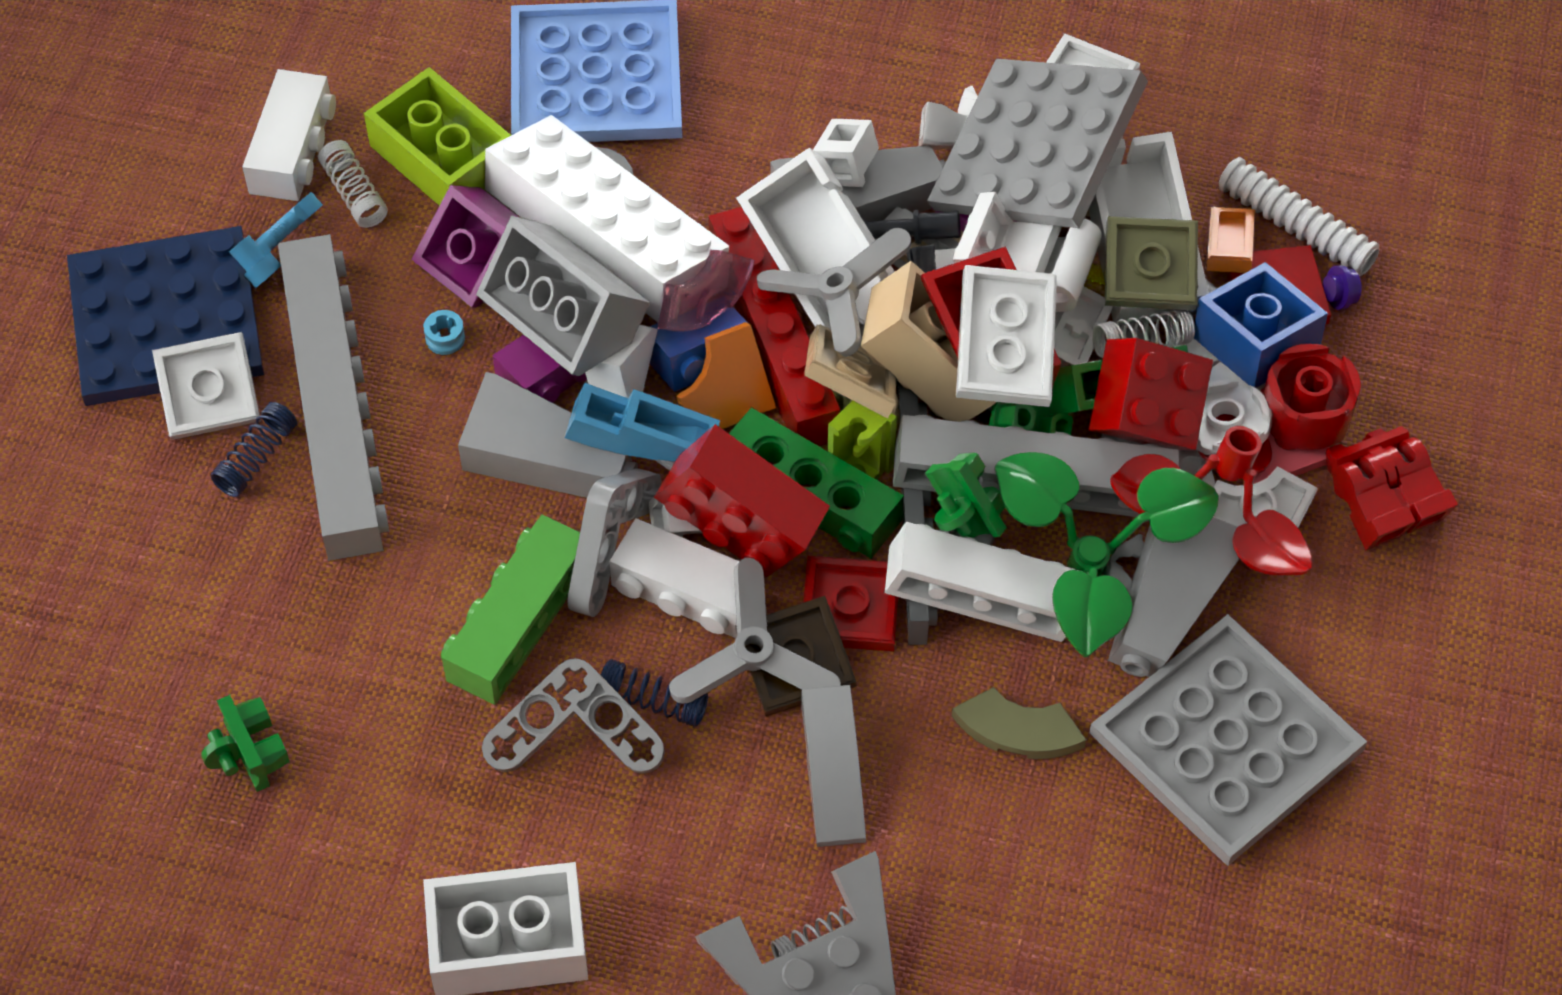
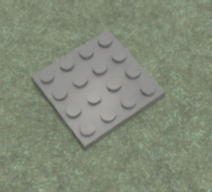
[927,59,1148,229]
[1089,614,1367,866]

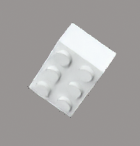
[423,862,588,995]

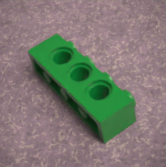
[729,407,904,559]

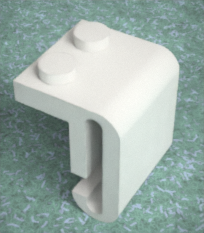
[952,192,1102,312]

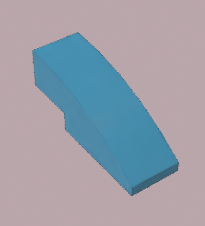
[564,383,720,461]

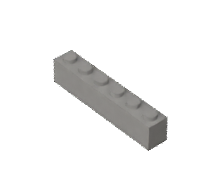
[893,415,1179,517]

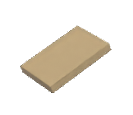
[804,324,896,418]

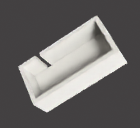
[1089,132,1209,326]
[737,148,895,336]

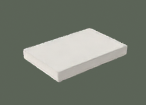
[956,265,1057,407]

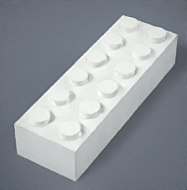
[485,115,729,324]

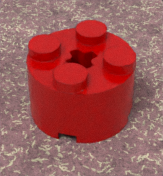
[1263,344,1361,450]

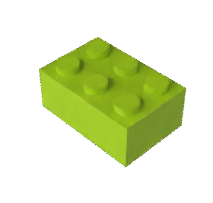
[364,67,512,206]

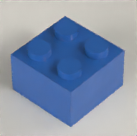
[1194,262,1328,388]

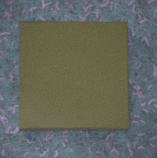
[1105,216,1198,310]

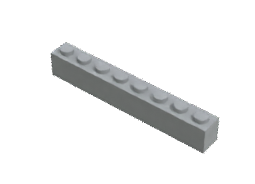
[278,234,389,561]

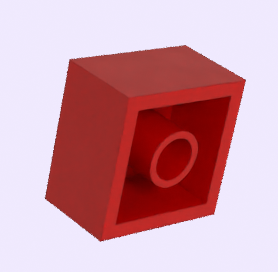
[1089,338,1213,450]

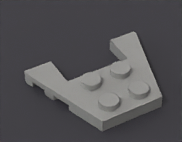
[695,851,896,995]

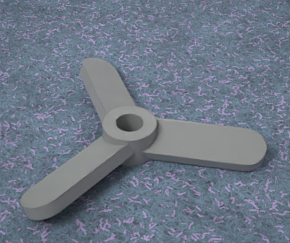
[757,228,911,357]
[669,558,841,703]

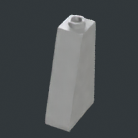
[770,145,946,222]
[458,372,638,498]
[1108,517,1239,677]

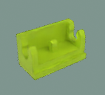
[828,400,897,480]

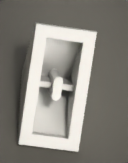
[585,325,658,398]

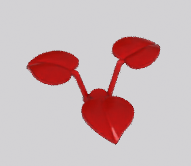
[1110,414,1312,575]

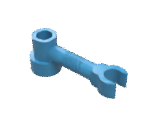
[229,192,323,288]

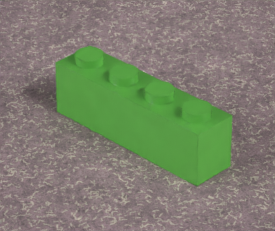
[441,514,580,705]

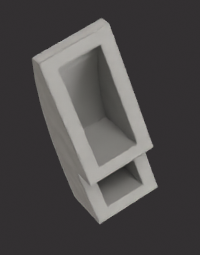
[801,685,866,847]

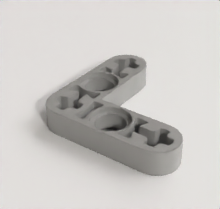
[567,468,662,617]
[482,658,665,774]

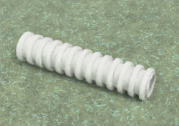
[1219,157,1379,276]

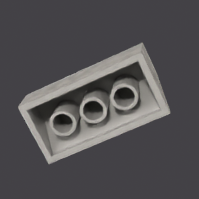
[476,216,650,376]

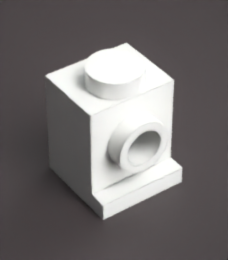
[813,119,879,187]

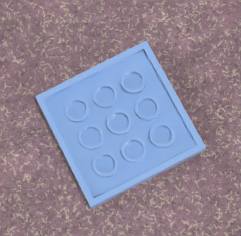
[511,0,682,142]

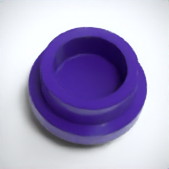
[1322,265,1362,310]

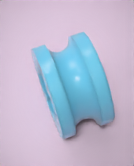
[423,310,465,355]

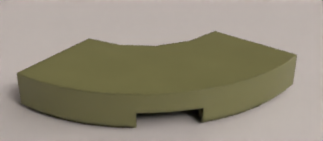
[952,687,1086,759]

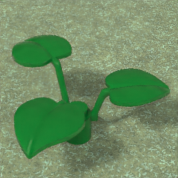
[994,452,1219,658]

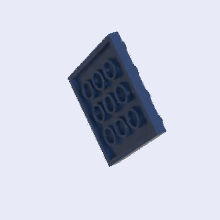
[67,226,264,406]

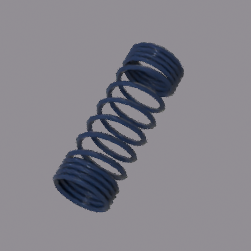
[210,402,297,497]
[601,659,709,728]

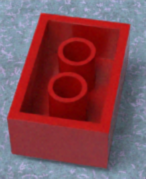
[654,424,830,577]

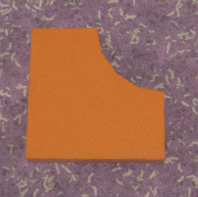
[676,322,776,429]

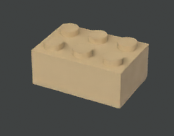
[861,261,996,422]

